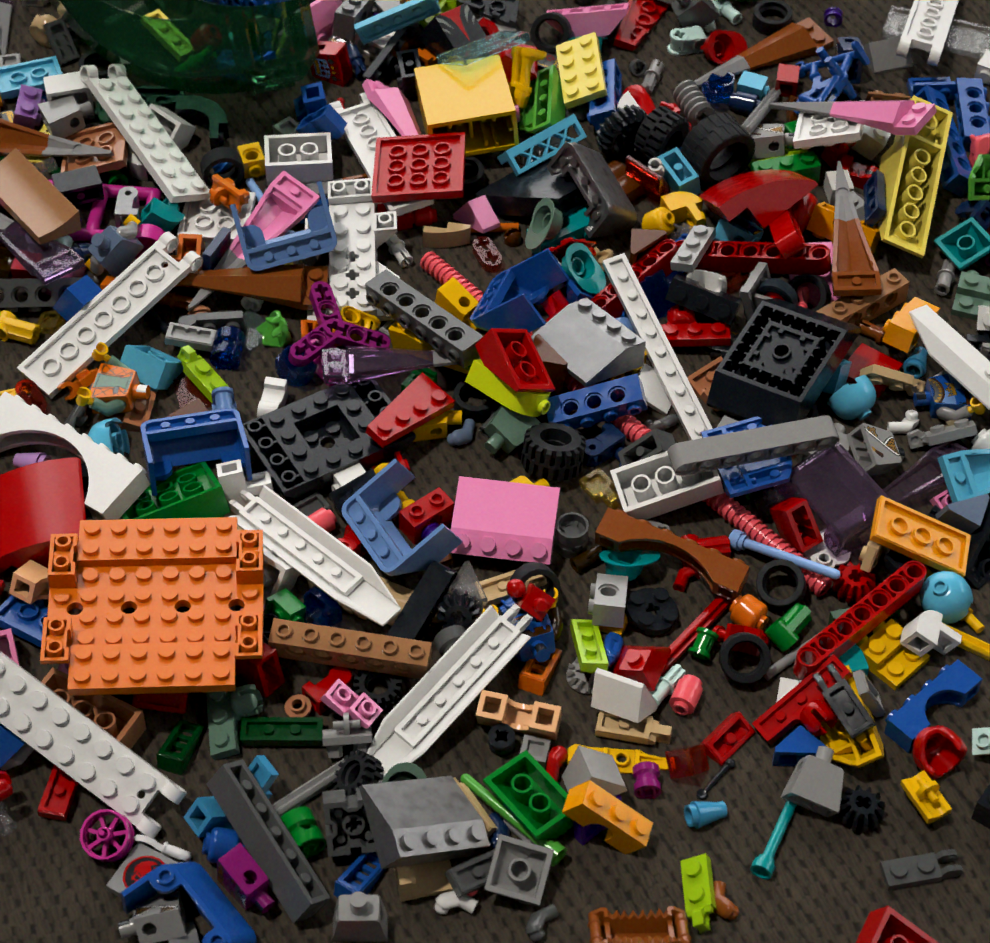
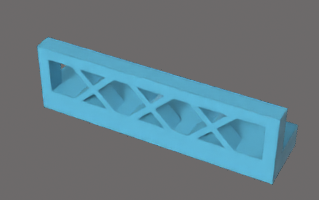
[354,0,441,45]
[497,114,587,176]

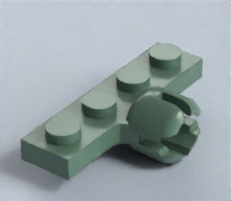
[206,684,263,760]

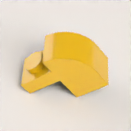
[660,191,706,229]

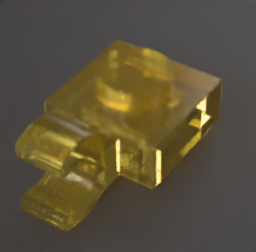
[579,468,619,509]

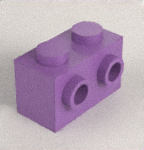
[13,84,45,130]

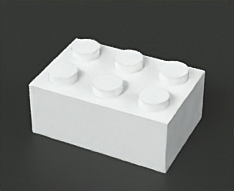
[264,132,333,186]

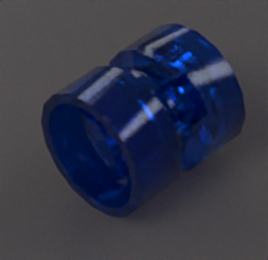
[210,326,246,371]

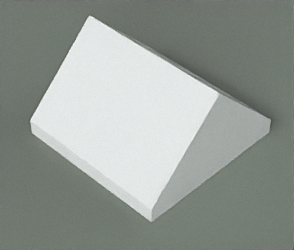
[591,668,658,723]

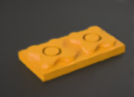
[869,495,971,577]

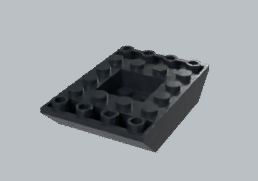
[707,298,861,426]
[243,370,416,500]

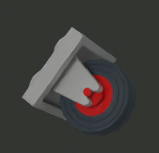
[739,262,798,322]

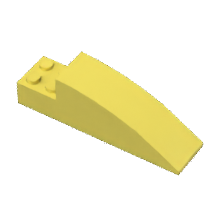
[877,95,953,258]

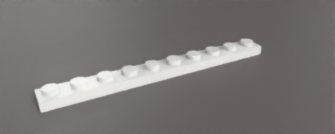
[603,253,713,440]

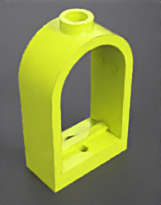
[465,359,551,417]

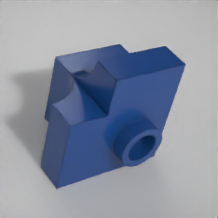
[294,82,328,121]

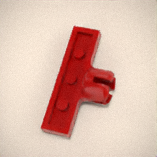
[636,304,731,347]
[752,654,853,746]

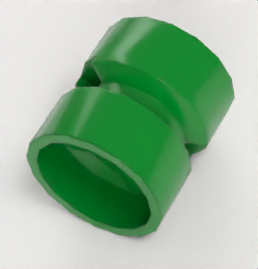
[281,807,327,859]

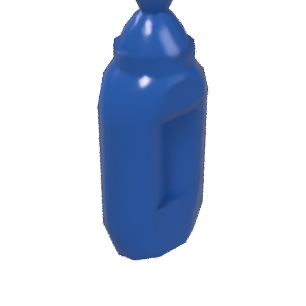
[603,632,624,669]

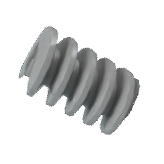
[673,80,715,126]

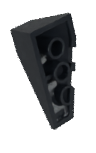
[963,494,990,589]

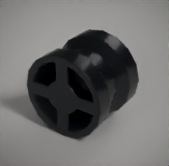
[488,723,516,756]

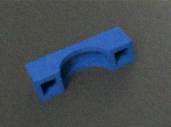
[884,659,982,753]

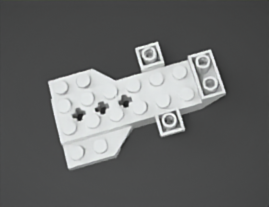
[305,178,400,321]

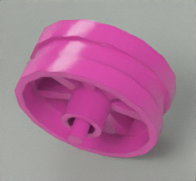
[80,809,135,862]

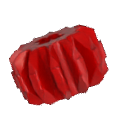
[832,561,876,605]

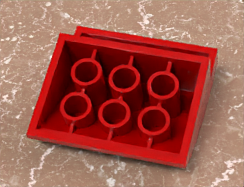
[699,169,818,229]
[0,457,86,573]

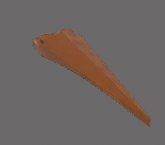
[177,263,329,310]

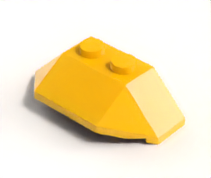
[819,665,884,768]

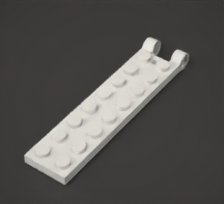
[896,0,958,66]
[80,64,211,203]
[329,92,434,216]
[17,232,203,399]
[0,651,187,839]

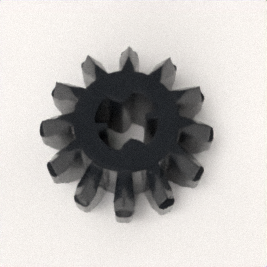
[437,589,481,630]
[838,785,885,834]

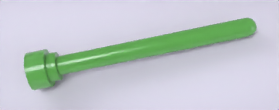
[460,773,567,866]

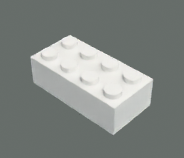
[610,451,724,520]

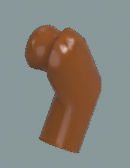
[713,881,739,920]

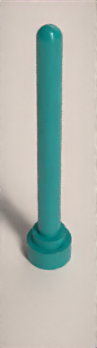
[750,800,797,880]

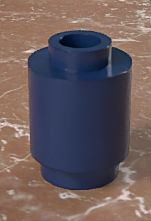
[729,91,762,115]

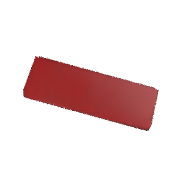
[697,711,756,766]

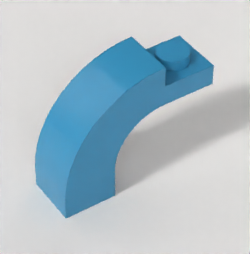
[183,755,279,837]

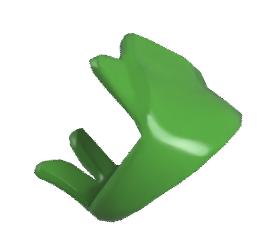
[256,310,292,347]

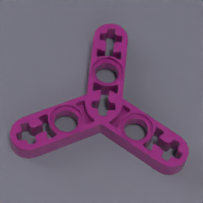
[288,281,390,367]

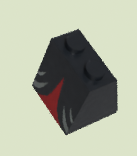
[417,3,493,63]

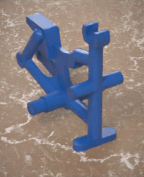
[794,41,870,117]

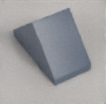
[935,493,990,534]

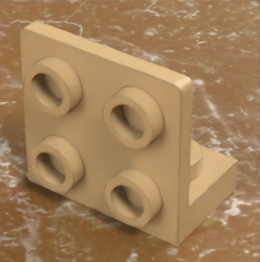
[393,860,453,902]

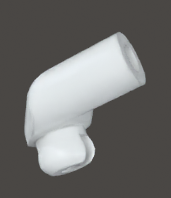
[887,410,919,434]

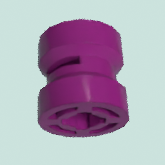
[632,761,661,799]

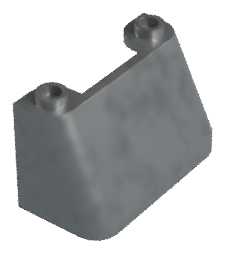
[546,142,637,238]

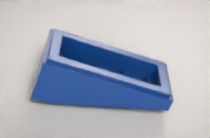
[334,852,387,898]

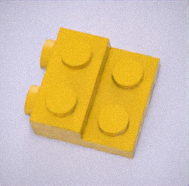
[856,618,930,691]

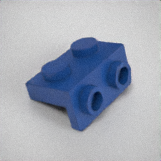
[907,77,957,100]

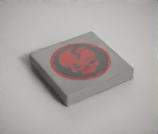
[106,842,178,902]

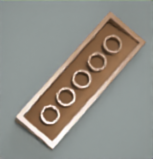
[0,148,81,245]

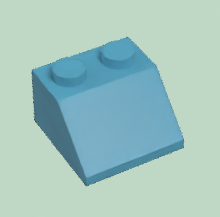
[120,345,184,392]

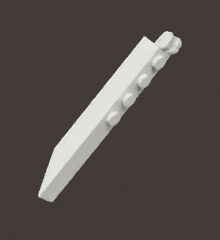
[909,304,990,410]
[228,485,401,627]
[367,604,533,783]

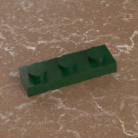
[240,717,324,746]

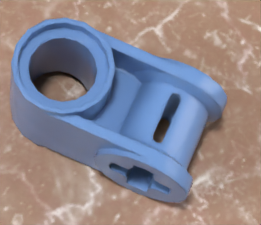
[211,386,237,410]

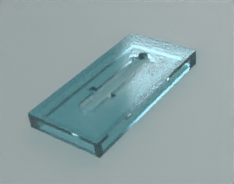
[436,31,530,66]

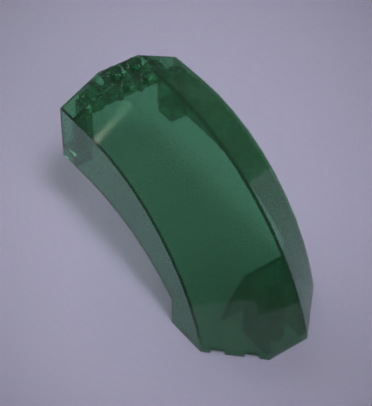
[49,0,320,94]

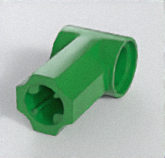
[764,603,812,652]

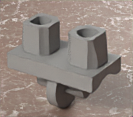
[322,712,372,758]

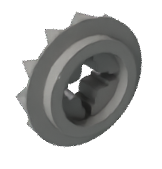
[566,658,595,694]

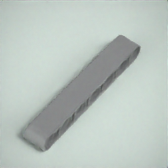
[667,415,840,476]

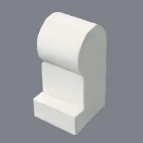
[257,376,288,417]

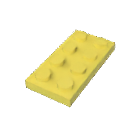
[556,32,608,109]

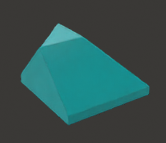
[934,217,990,271]

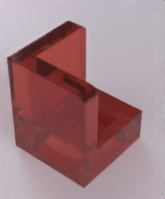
[665,743,709,779]

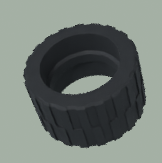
[681,113,755,187]

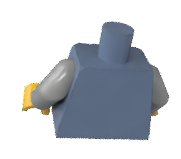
[84,214,145,277]

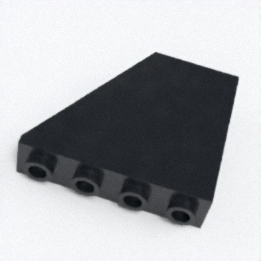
[474,156,588,218]

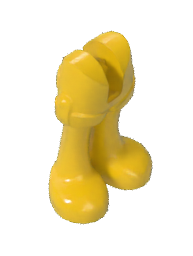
[508,46,547,109]

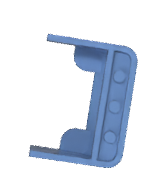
[230,181,337,271]
[342,459,463,576]

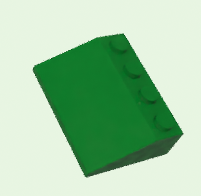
[120,462,231,519]

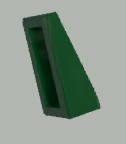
[157,720,205,776]

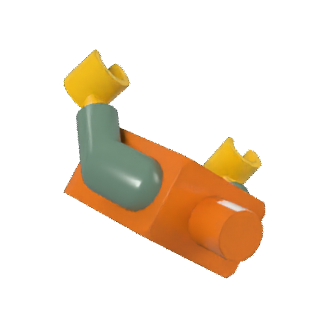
[76,342,150,416]

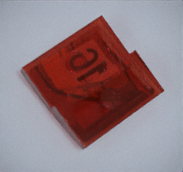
[625,156,669,204]

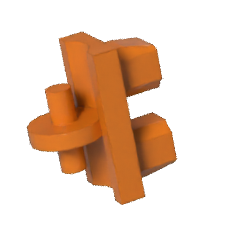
[209,174,250,214]

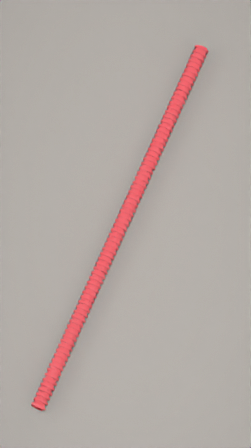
[420,251,833,597]

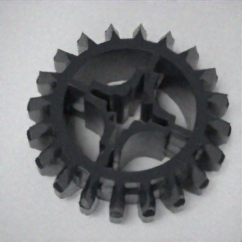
[595,104,648,160]

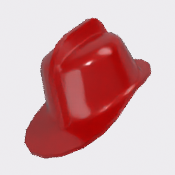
[700,30,748,64]

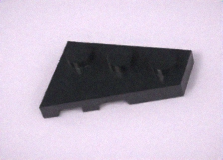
[456,0,520,28]

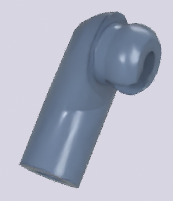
[447,419,476,446]

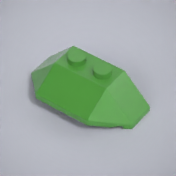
[519,64,566,134]
[968,154,990,201]

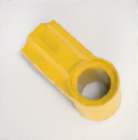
[0,310,41,345]

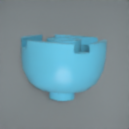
[827,375,876,421]
[88,417,130,456]
[919,571,973,624]

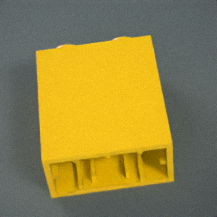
[414,54,519,157]

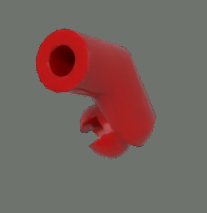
[673,565,701,592]
[546,745,568,782]

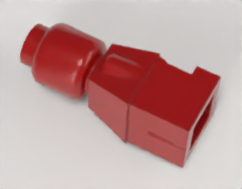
[377,203,437,231]

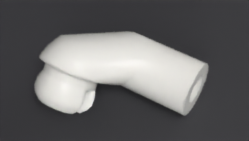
[434,890,478,915]

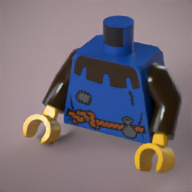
[481,587,563,662]

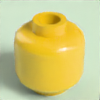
[641,207,675,235]

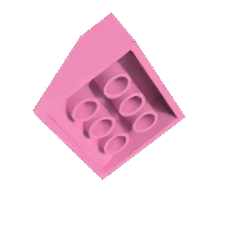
[450,476,560,565]

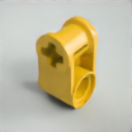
[334,306,381,343]

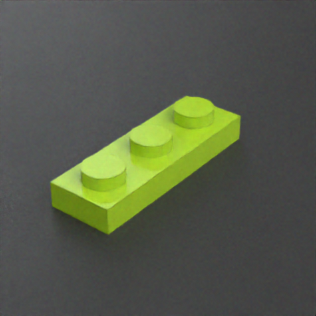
[570,619,609,674]

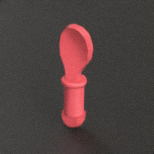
[797,287,809,308]

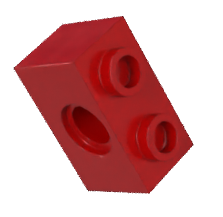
[399,487,455,545]

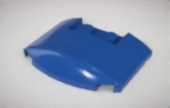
[701,416,792,498]

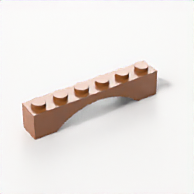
[595,507,750,601]

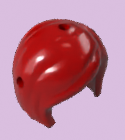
[912,725,967,779]

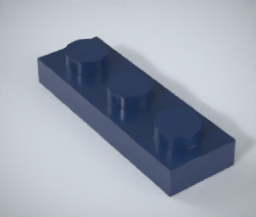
[864,170,887,227]

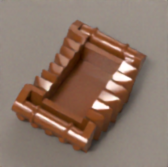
[588,906,691,943]

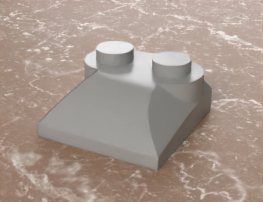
[484,834,554,906]

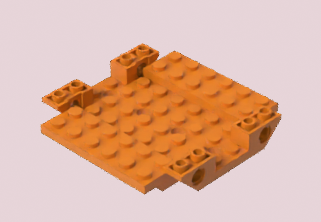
[40,517,264,696]

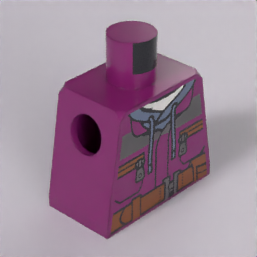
[217,843,275,914]

